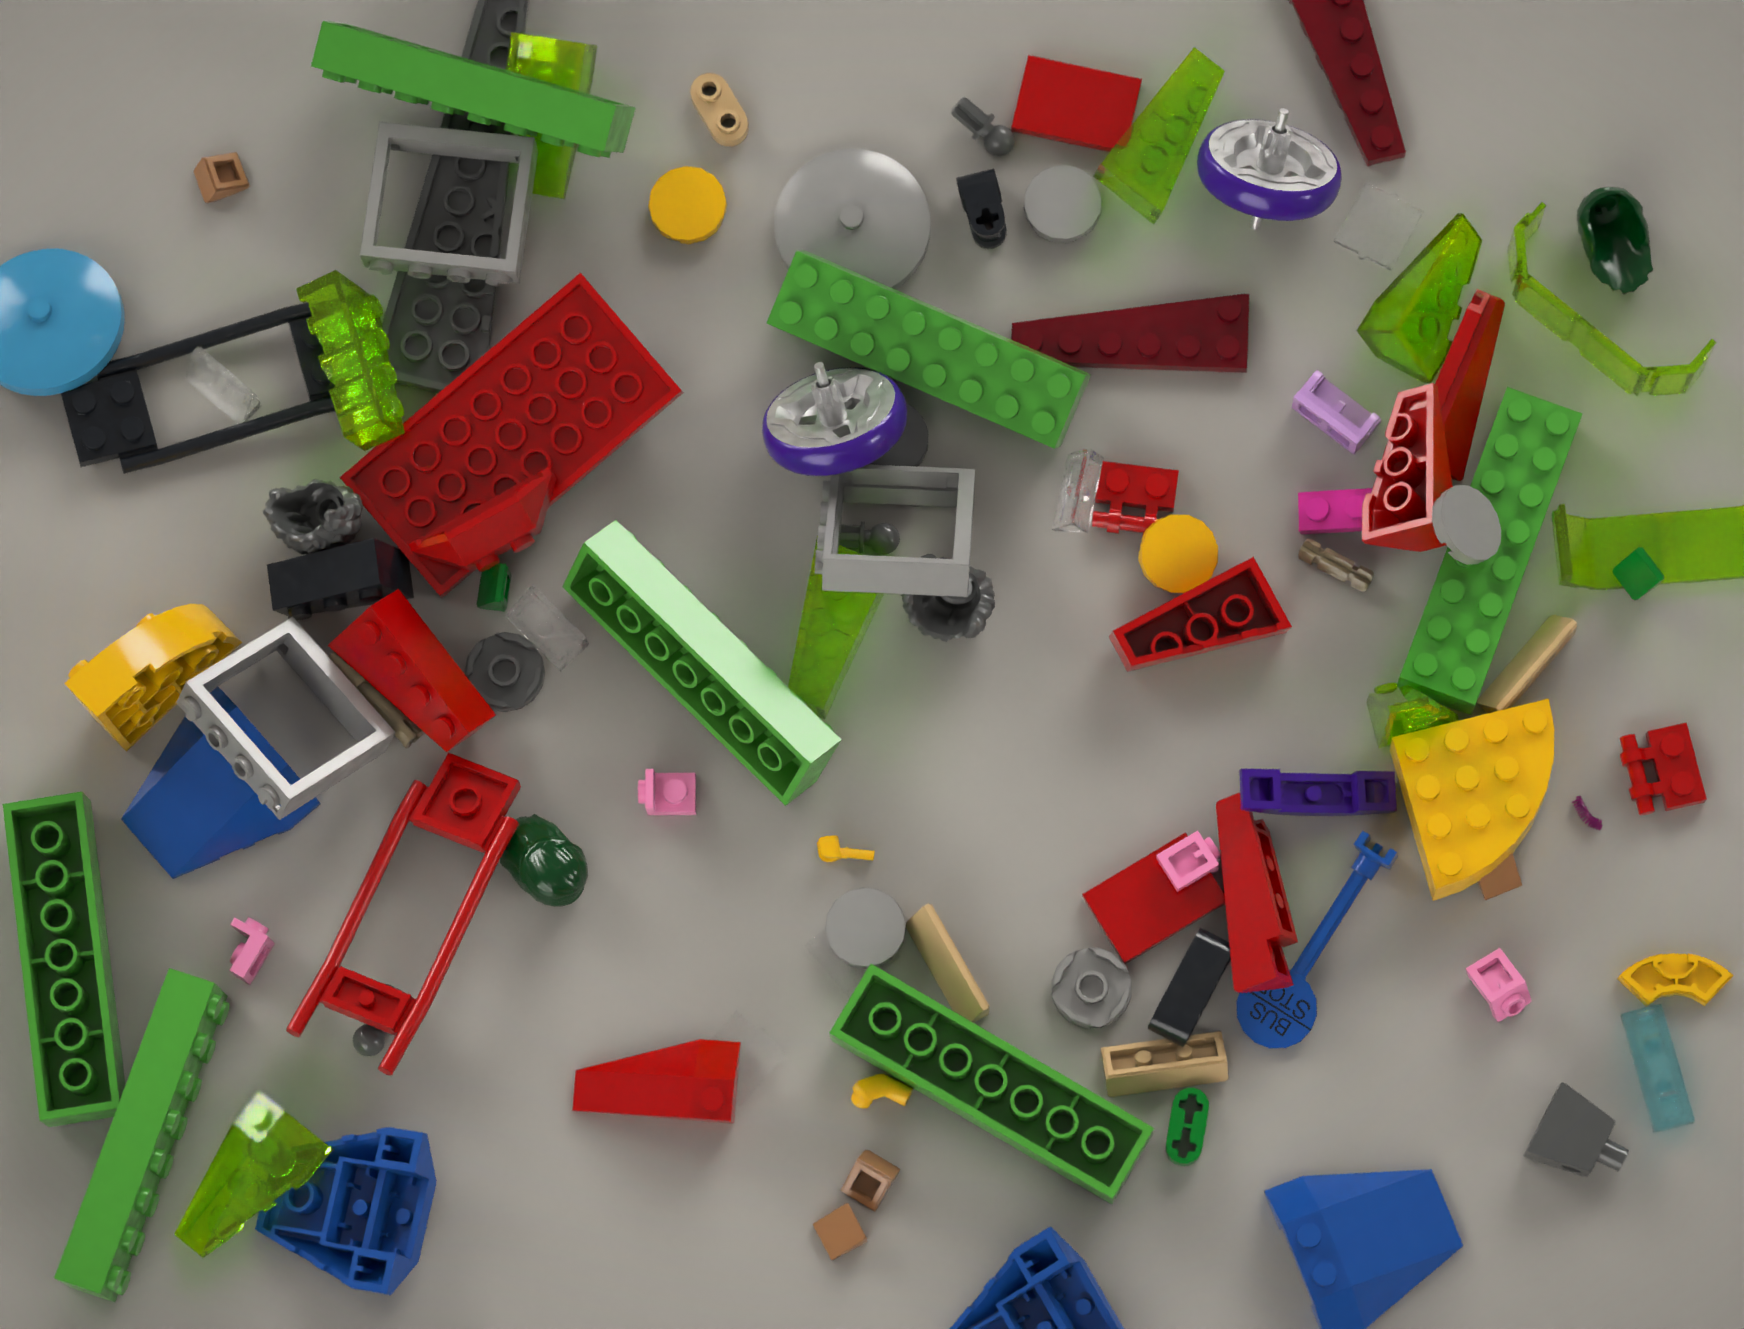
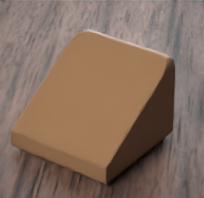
[194,152,250,203]
[1478,853,1522,900]
[840,1150,900,1212]
[813,1203,868,1261]

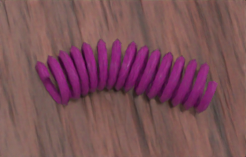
[1572,796,1603,831]

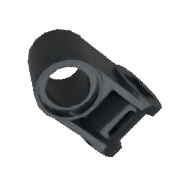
[956,168,1007,249]

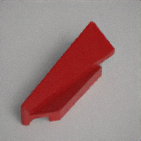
[1435,289,1505,481]
[1216,792,1298,993]

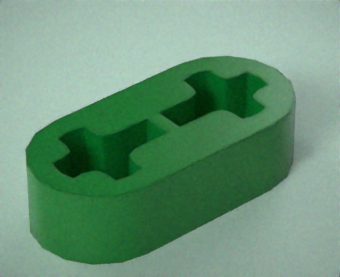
[1165,1088,1209,1166]

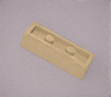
[1477,615,1577,713]
[906,903,990,1023]
[1101,1031,1228,1097]

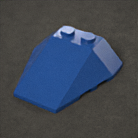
[121,686,321,879]
[255,1127,437,1295]
[1264,1169,1463,1329]
[950,1227,1124,1329]

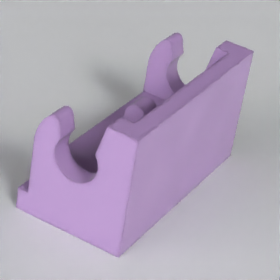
[1292,370,1381,455]

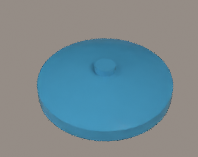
[0,249,125,396]

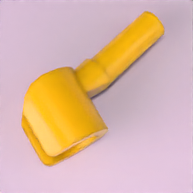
[817,835,874,862]

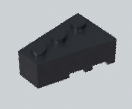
[267,538,414,620]

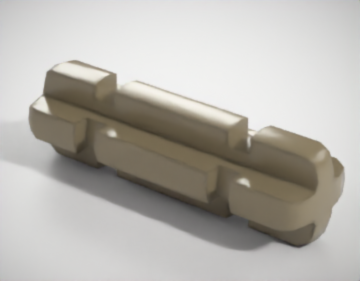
[1298,539,1374,592]

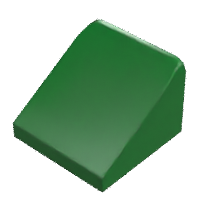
[1612,547,1664,600]
[476,563,512,612]

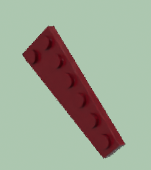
[1289,0,1406,166]
[1011,294,1249,373]

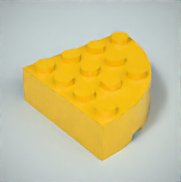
[64,603,242,752]
[1390,698,1554,901]

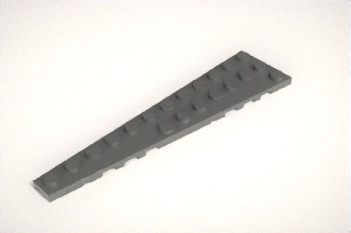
[368,0,529,393]

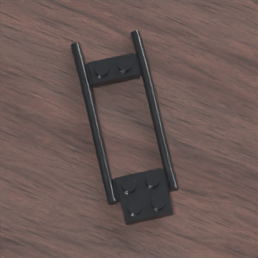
[61,289,391,474]

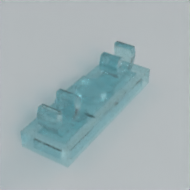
[1620,1004,1695,1133]

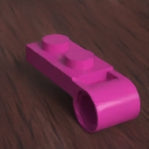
[1298,488,1372,535]

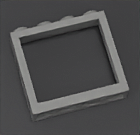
[360,122,538,287]
[815,464,975,597]
[176,617,396,820]

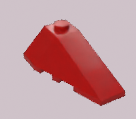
[1362,383,1453,552]
[572,1039,741,1124]

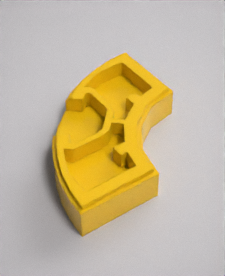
[1617,953,1734,1007]

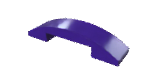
[1239,769,1397,816]

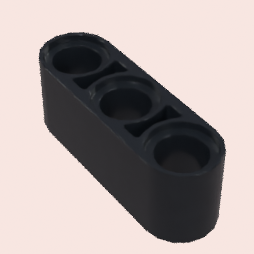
[1147,927,1231,1047]

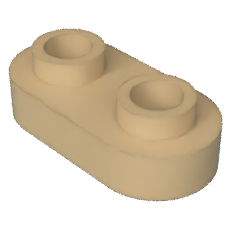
[690,73,749,147]

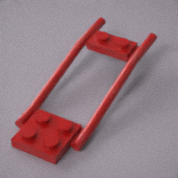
[286,752,521,1076]

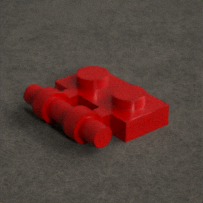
[1092,461,1179,536]
[1620,722,1707,816]

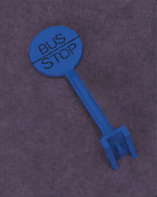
[1236,830,1398,1049]

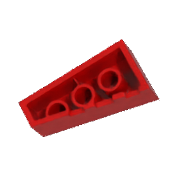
[1109,557,1292,672]
[327,589,496,752]

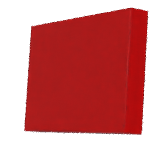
[1011,55,1142,155]
[1082,832,1225,964]

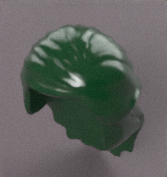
[1577,187,1653,294]
[500,814,588,907]

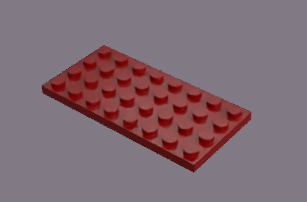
[339,272,683,598]

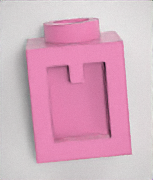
[638,769,696,815]
[1156,831,1221,892]
[229,917,275,985]
[1465,948,1531,1022]

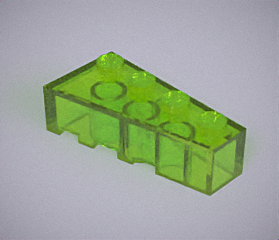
[1093,47,1225,224]
[296,270,405,451]
[788,535,884,719]

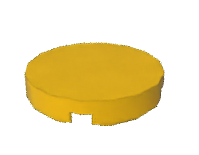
[648,166,727,244]
[1138,514,1218,593]

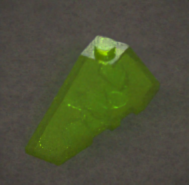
[506,32,598,199]
[1356,213,1482,384]
[1366,682,1459,748]
[174,1091,333,1258]

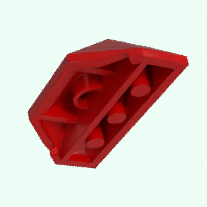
[408,467,557,572]

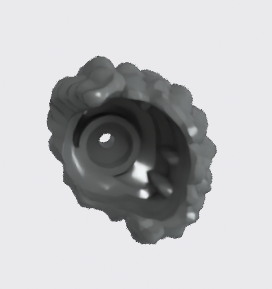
[263,479,363,555]
[901,554,995,642]

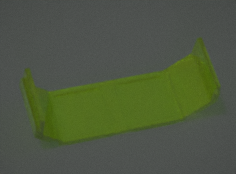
[1507,202,1716,396]
[1551,504,1744,590]

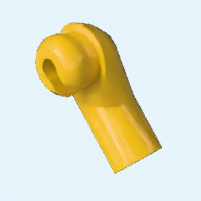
[851,1074,913,1109]

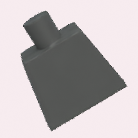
[1523,1082,1629,1177]

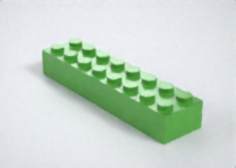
[311,21,636,158]
[766,250,1091,449]
[1396,387,1582,715]
[562,520,842,806]
[2,791,126,1127]
[829,964,1154,1204]
[54,968,230,1302]

